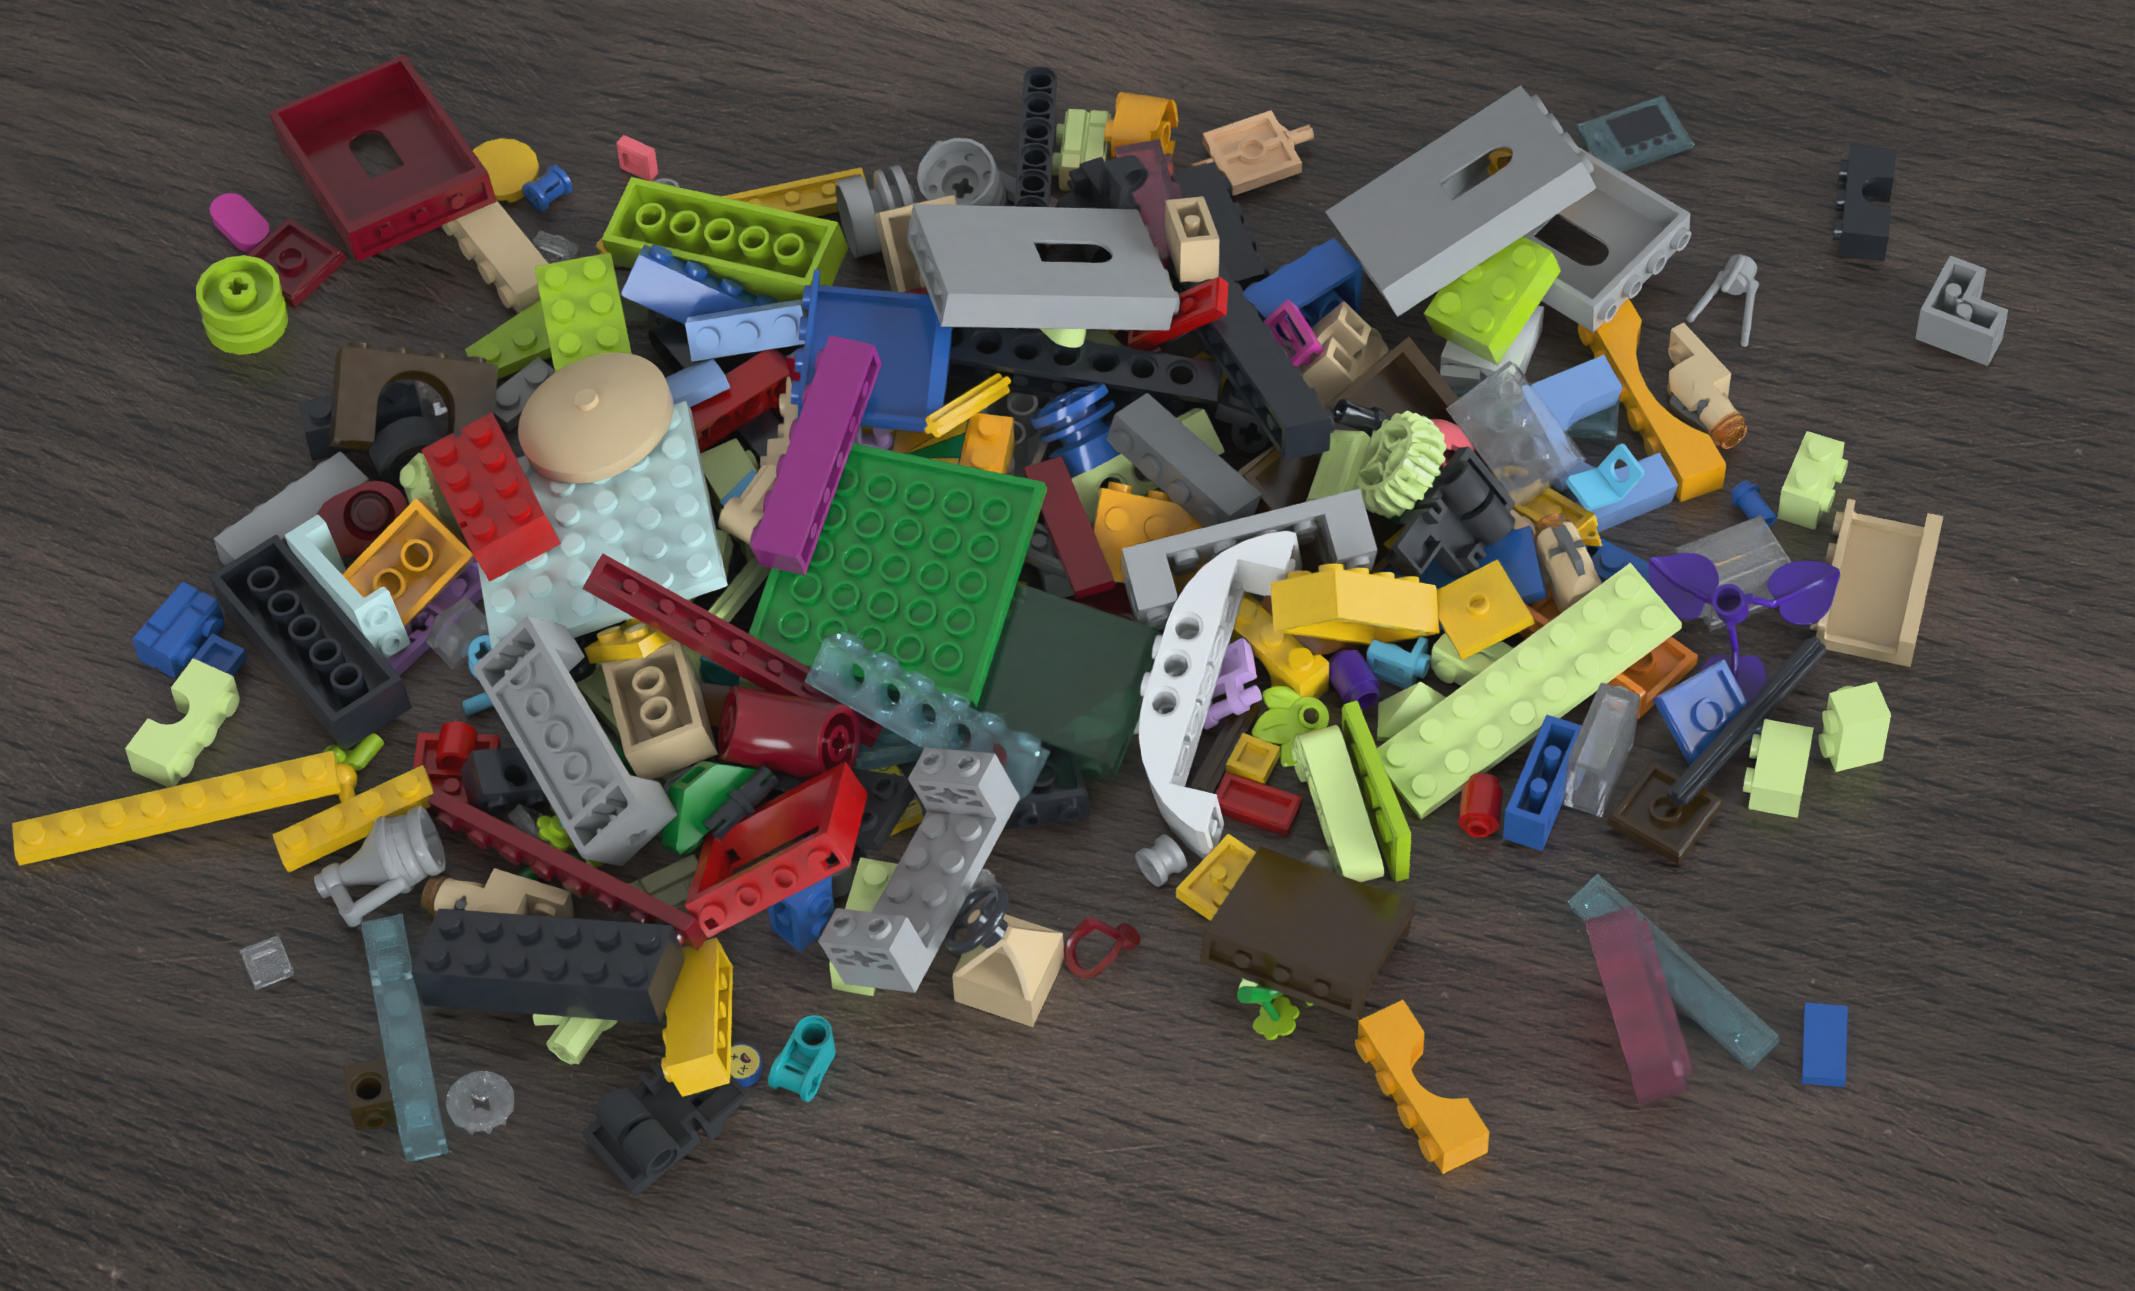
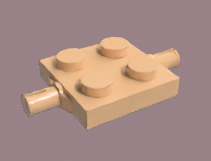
[1190,110,1314,196]

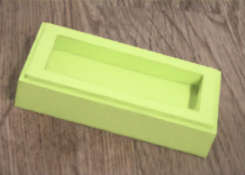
[1306,430,1370,502]

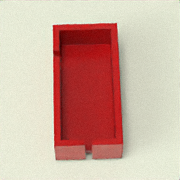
[421,412,561,582]

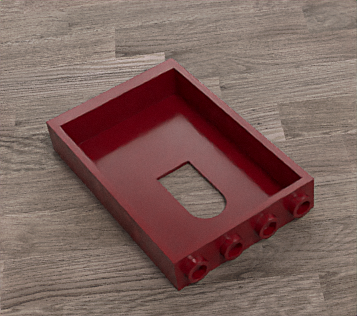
[268,54,497,262]

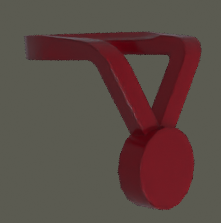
[1064,918,1141,978]

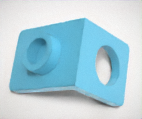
[1565,444,1645,511]

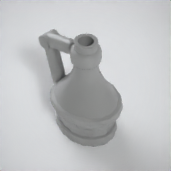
[314,806,446,927]

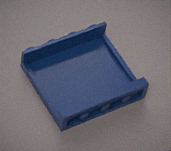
[791,270,952,432]

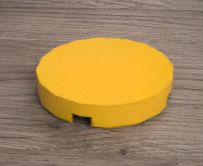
[473,138,539,203]

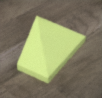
[1377,682,1446,742]

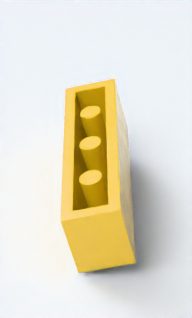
[661,938,733,1097]

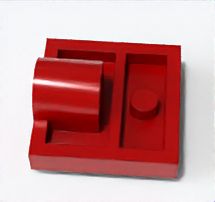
[413,721,501,811]

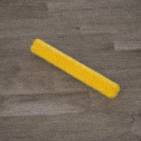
[924,373,1011,438]

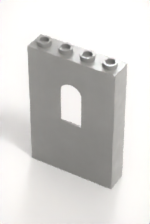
[1325,85,1596,317]
[1440,146,1691,332]
[907,204,1179,330]

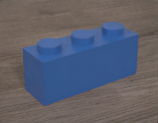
[1503,715,1586,851]

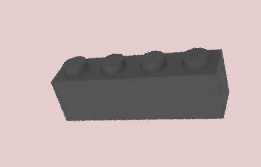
[1106,393,1262,528]

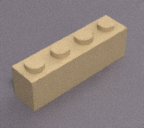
[442,201,549,314]

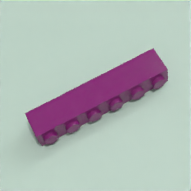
[750,335,882,575]

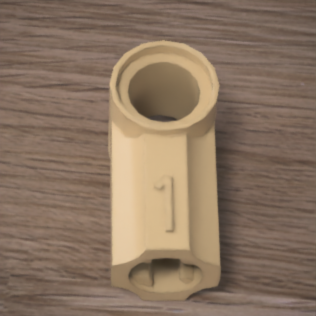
[718,464,777,544]

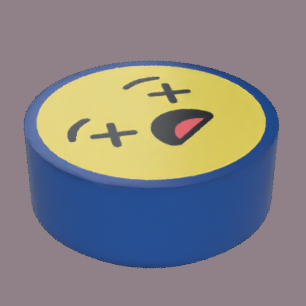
[730,1043,763,1087]

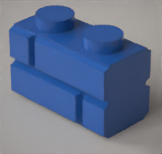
[132,582,225,678]

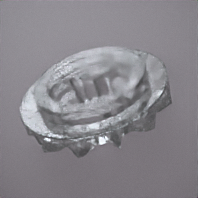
[446,1071,514,1135]

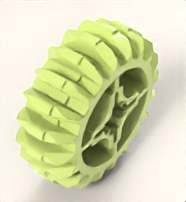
[1353,411,1447,518]

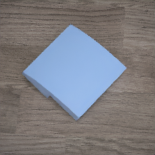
[665,358,730,407]

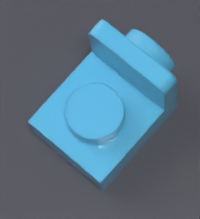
[1367,636,1431,689]

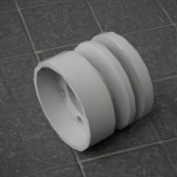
[917,138,1008,206]
[835,165,916,258]

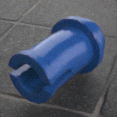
[1731,480,1777,532]

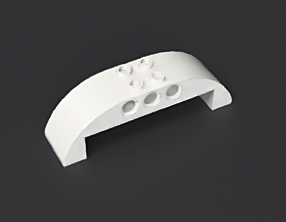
[1139,531,1303,859]

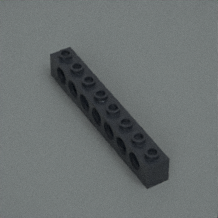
[947,327,1223,424]

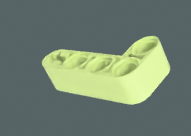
[1291,725,1384,882]

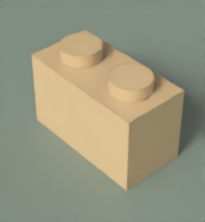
[1165,196,1219,282]

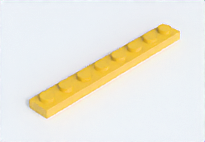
[12,750,341,865]

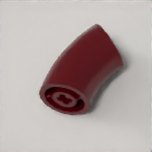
[717,685,860,779]

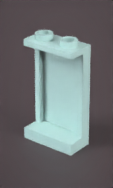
[284,515,410,660]

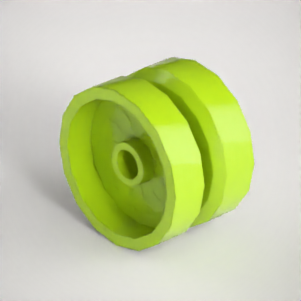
[196,255,288,355]

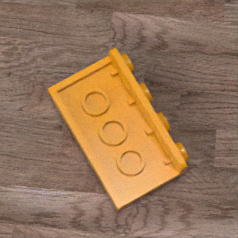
[1092,482,1207,594]

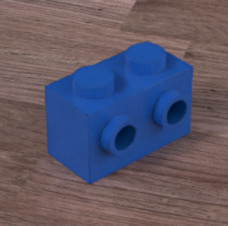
[768,875,834,953]

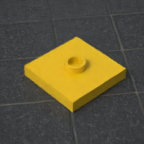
[1436,559,1535,660]

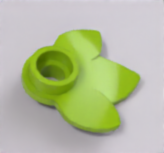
[1251,685,1329,767]

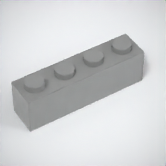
[214,452,369,566]

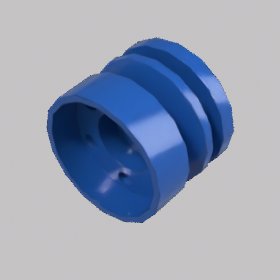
[1030,382,1120,478]

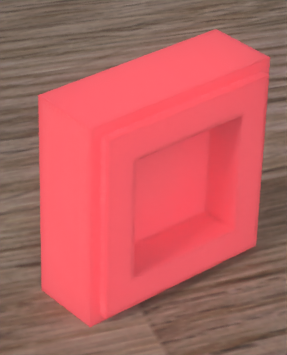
[616,135,658,181]

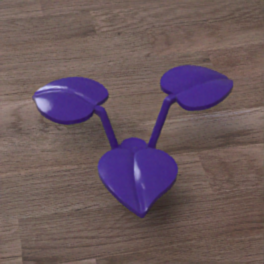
[1649,553,1841,702]

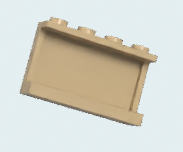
[1809,499,1943,667]

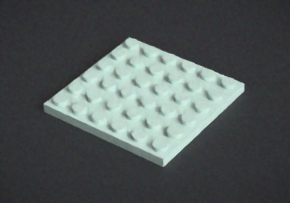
[477,401,728,655]

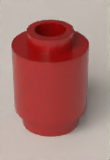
[1458,773,1503,838]

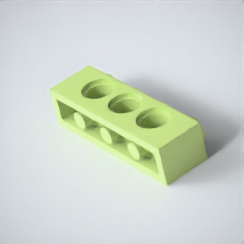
[1071,408,1225,527]

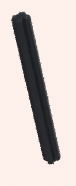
[1667,637,1826,807]

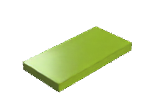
[1342,701,1411,882]

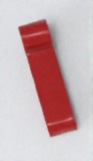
[690,348,790,452]

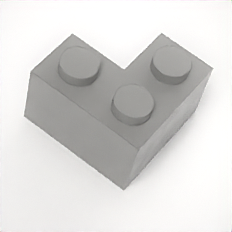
[1915,255,2008,366]

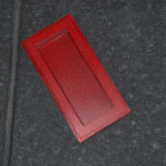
[1215,772,1303,837]

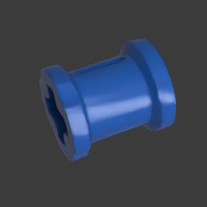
[522,164,573,213]

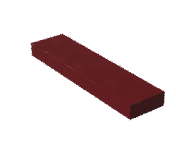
[1024,456,1115,600]

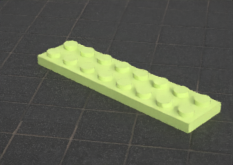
[1377,563,1682,820]

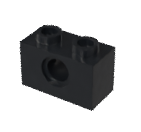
[460,747,550,816]

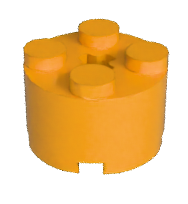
[1104,92,1178,173]

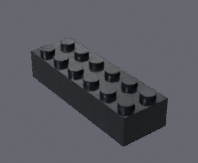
[209,534,412,751]
[411,909,685,1024]

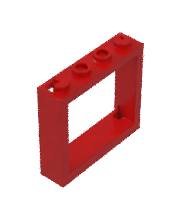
[685,761,868,938]

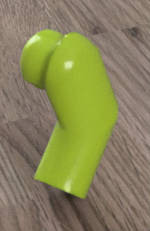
[323,733,384,771]

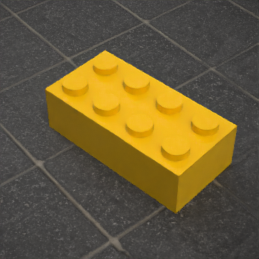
[1270,564,1440,646]

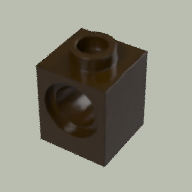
[343,1057,398,1130]

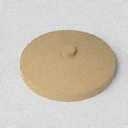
[518,353,674,484]

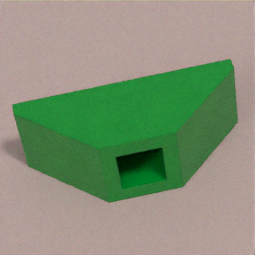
[661,760,773,855]

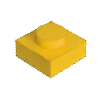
[1226,733,1280,784]

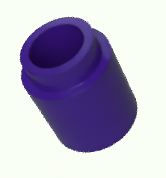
[1329,649,1380,711]

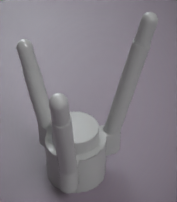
[1686,254,1759,347]

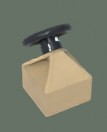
[943,883,1064,1027]

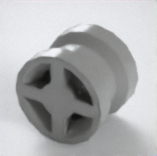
[1135,834,1187,887]

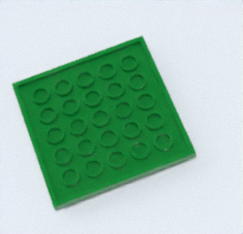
[749,443,1047,708]

